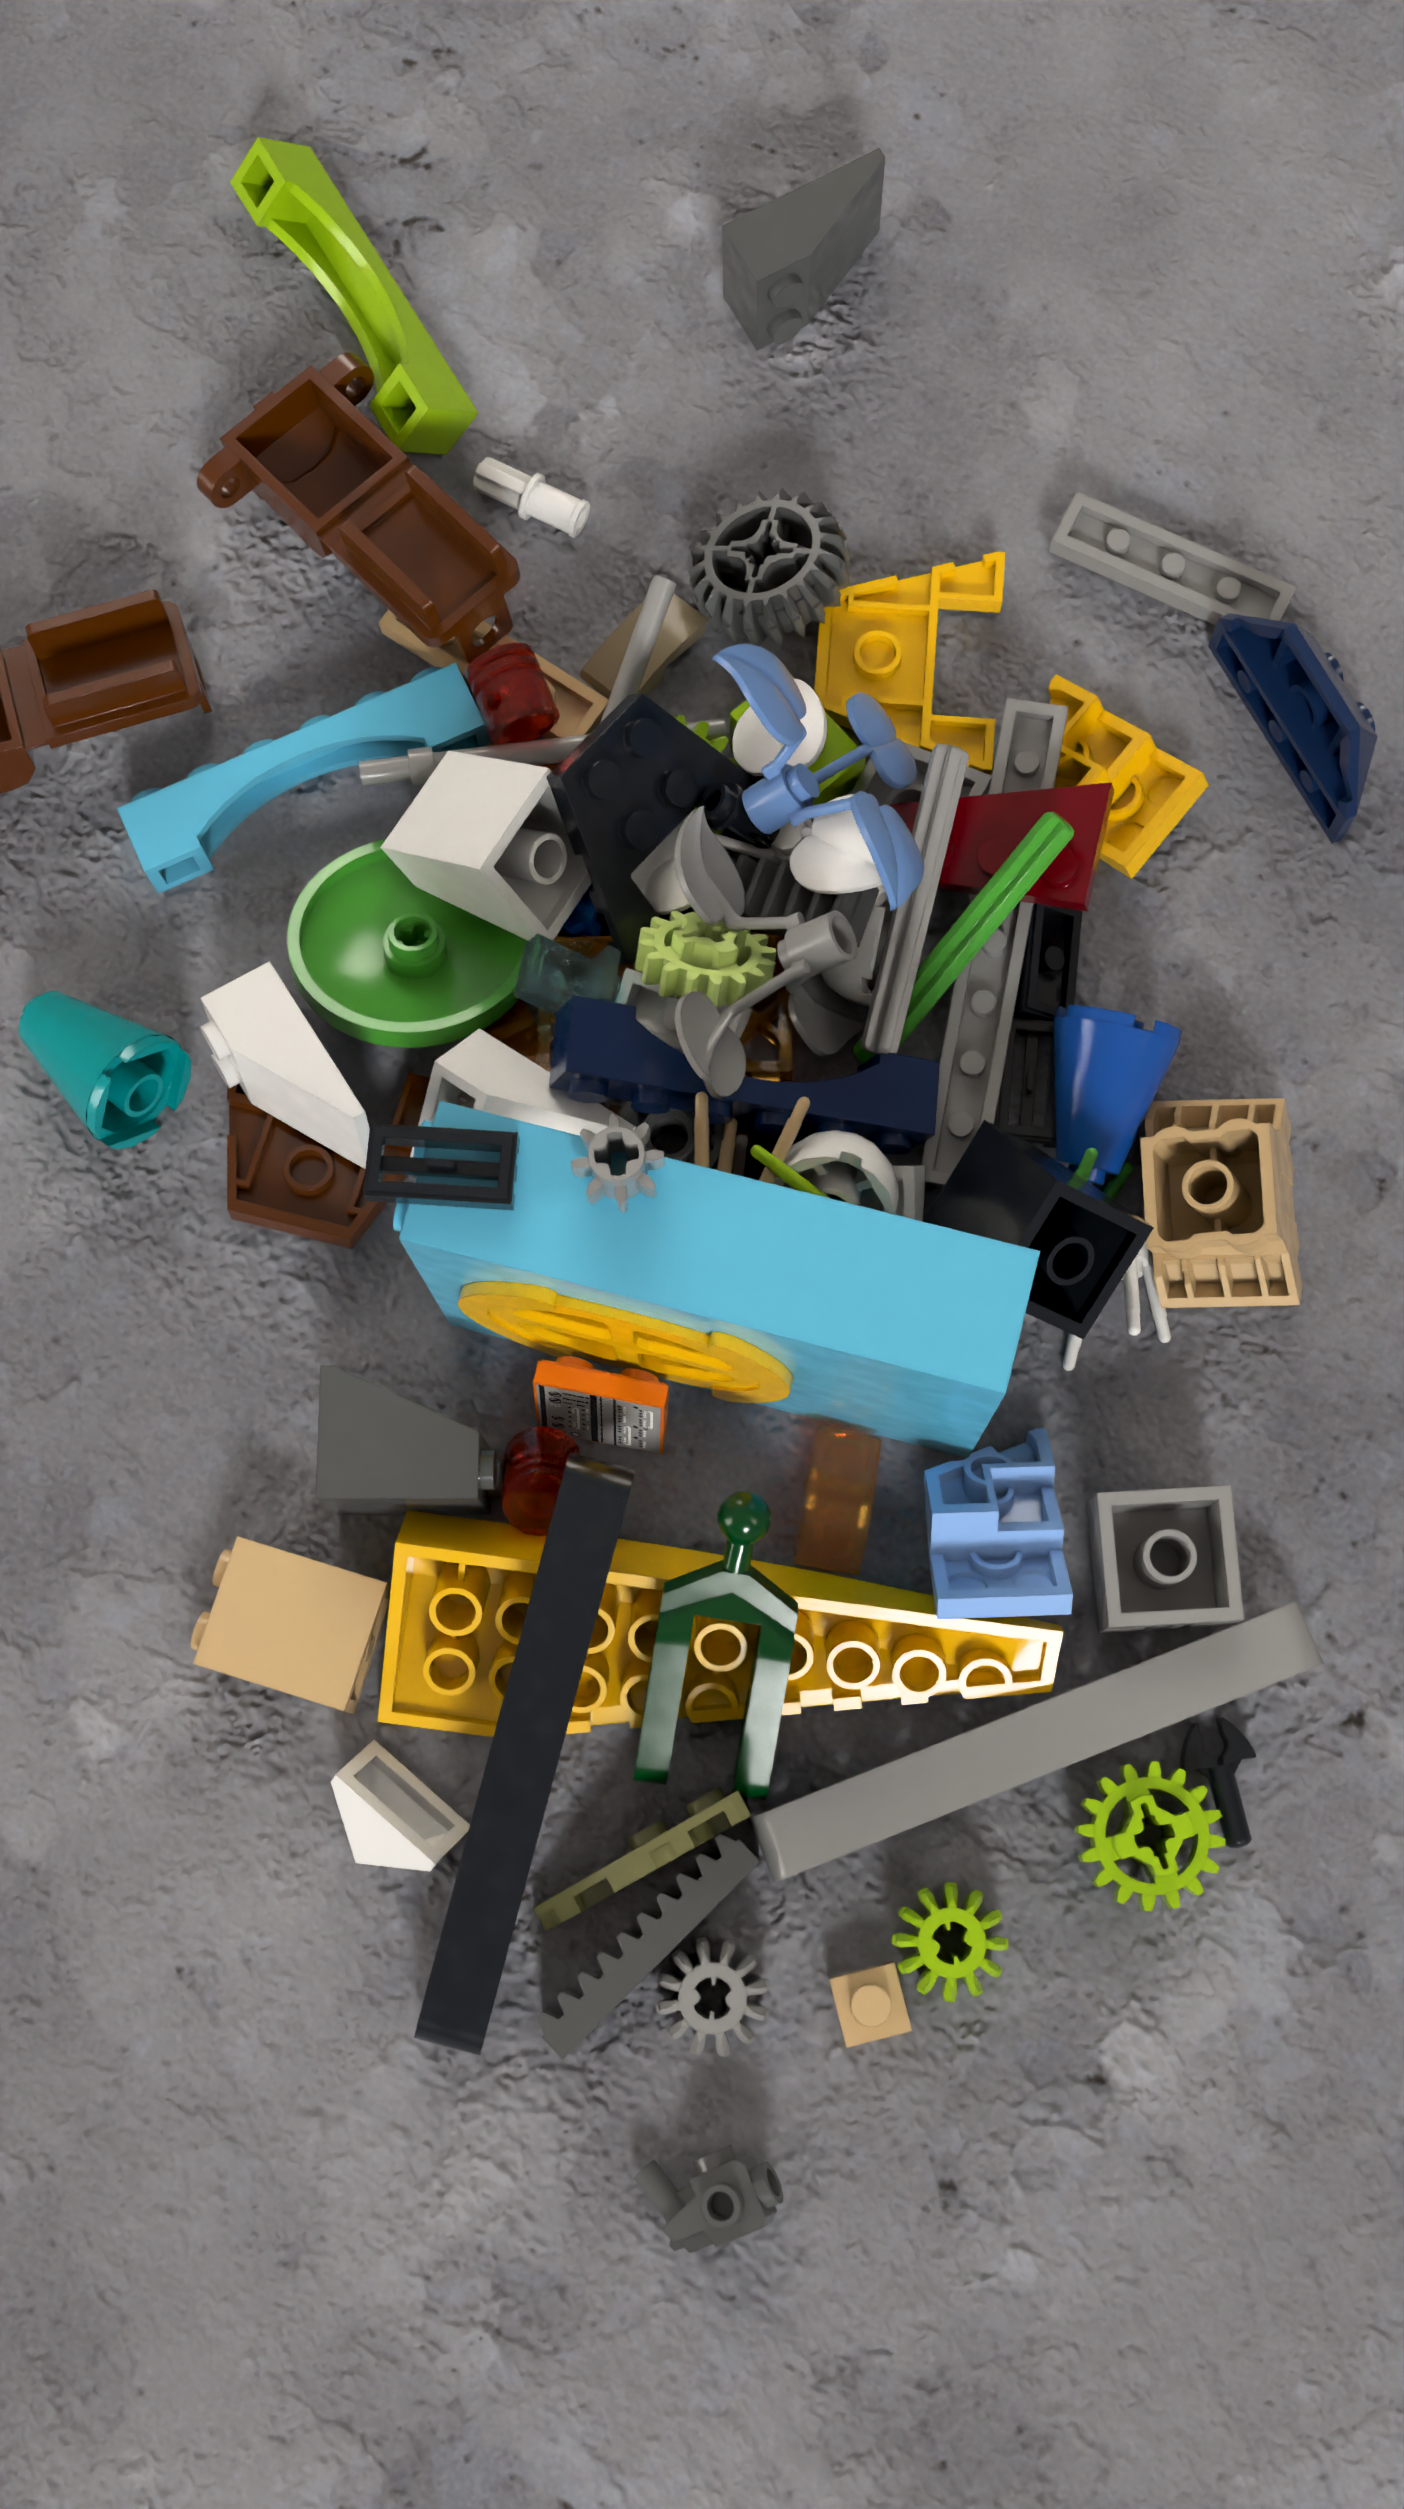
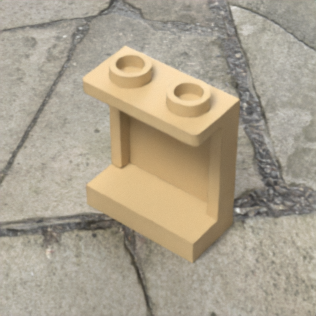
[191,1536,391,1714]

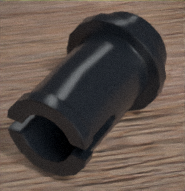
[700,782,780,849]

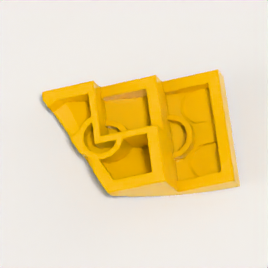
[1048,674,1209,879]

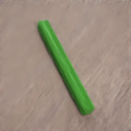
[853,812,1074,1063]

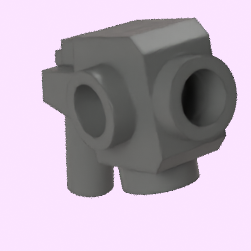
[634,2145,783,2253]

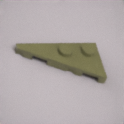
[533,1787,751,1932]

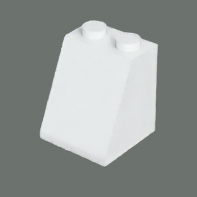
[380,750,592,948]

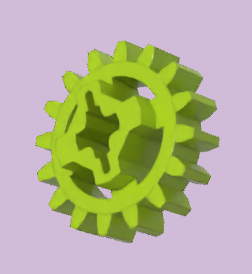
[1074,1761,1226,1912]

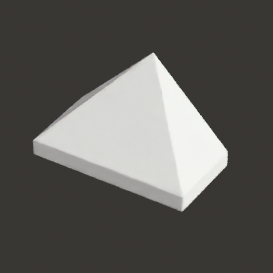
[331,1740,470,1872]

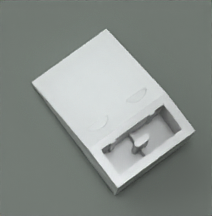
[410,1028,636,1157]

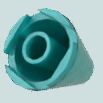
[18,991,191,1149]

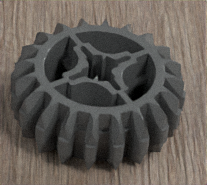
[688,488,852,646]

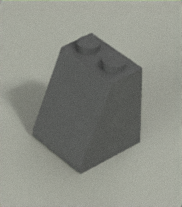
[316,1366,503,1515]

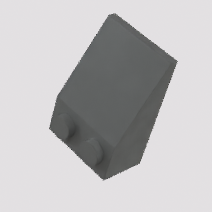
[722,148,885,351]

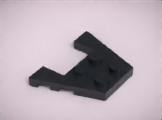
[547,693,758,964]

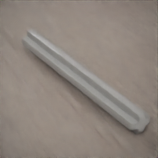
[861,744,969,1055]

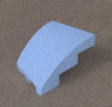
[924,1428,1073,1619]

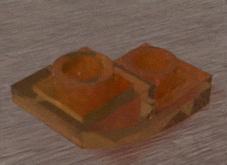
[793,1425,882,1575]

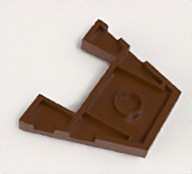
[227,1072,430,1249]

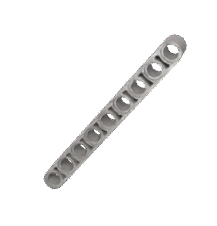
[749,1601,1324,1882]

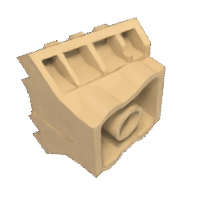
[1140,1098,1303,1308]

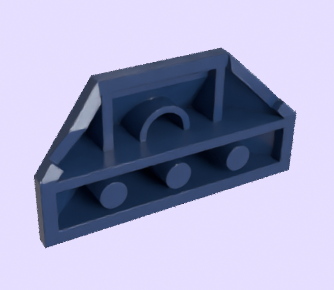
[1208,613,1378,844]

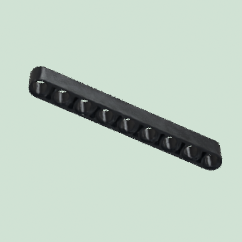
[414,1452,636,2055]

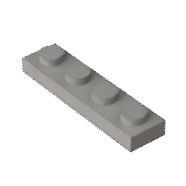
[1049,491,1297,625]

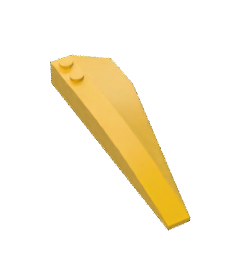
[377,1510,1063,1737]

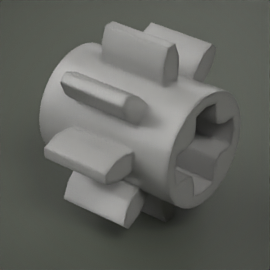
[571,1114,665,1213]

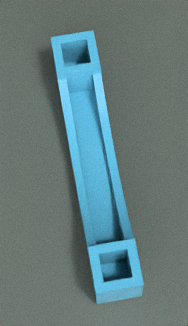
[117,662,490,894]

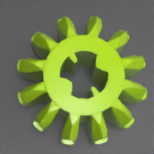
[891,1882,1008,2002]

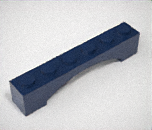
[549,995,940,1155]

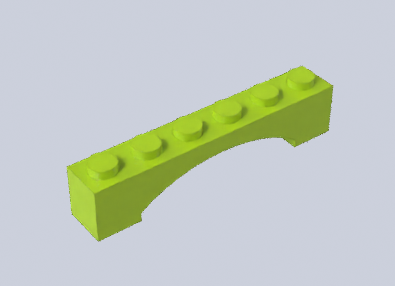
[230,137,478,455]

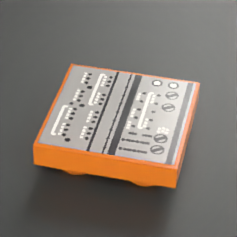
[533,1356,669,1455]

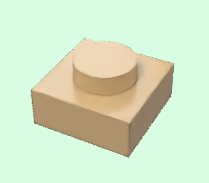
[828,1961,912,2048]

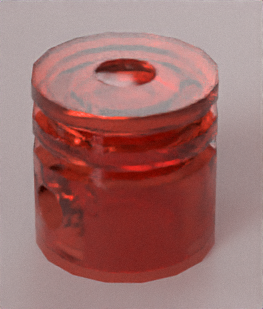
[465,642,560,745]
[502,1426,580,1536]

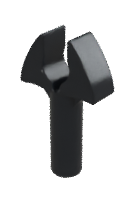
[1180,1717,1256,1848]

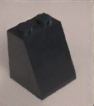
[922,1120,1154,1340]

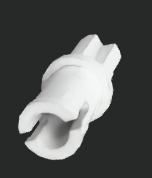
[473,457,590,538]

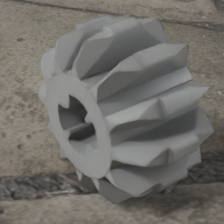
[656,1937,770,2057]

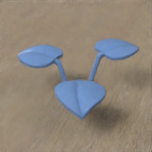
[712,643,924,911]

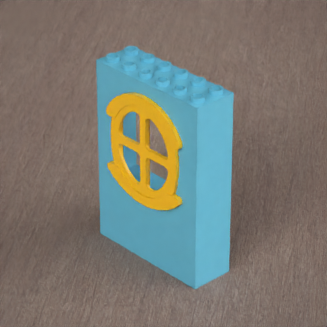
[393,1101,1040,1458]

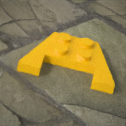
[814,552,1005,775]

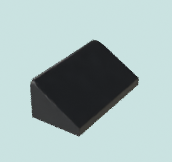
[1013,904,1083,1021]

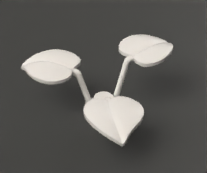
[631,679,883,915]

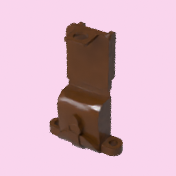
[197,352,520,664]
[0,590,212,793]

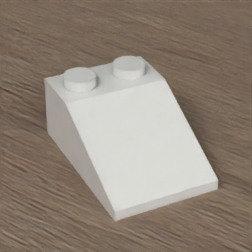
[200,961,370,1169]

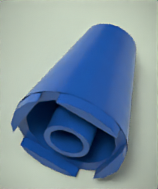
[1054,1005,1182,1185]

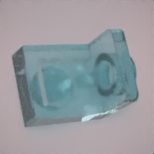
[514,933,621,1016]

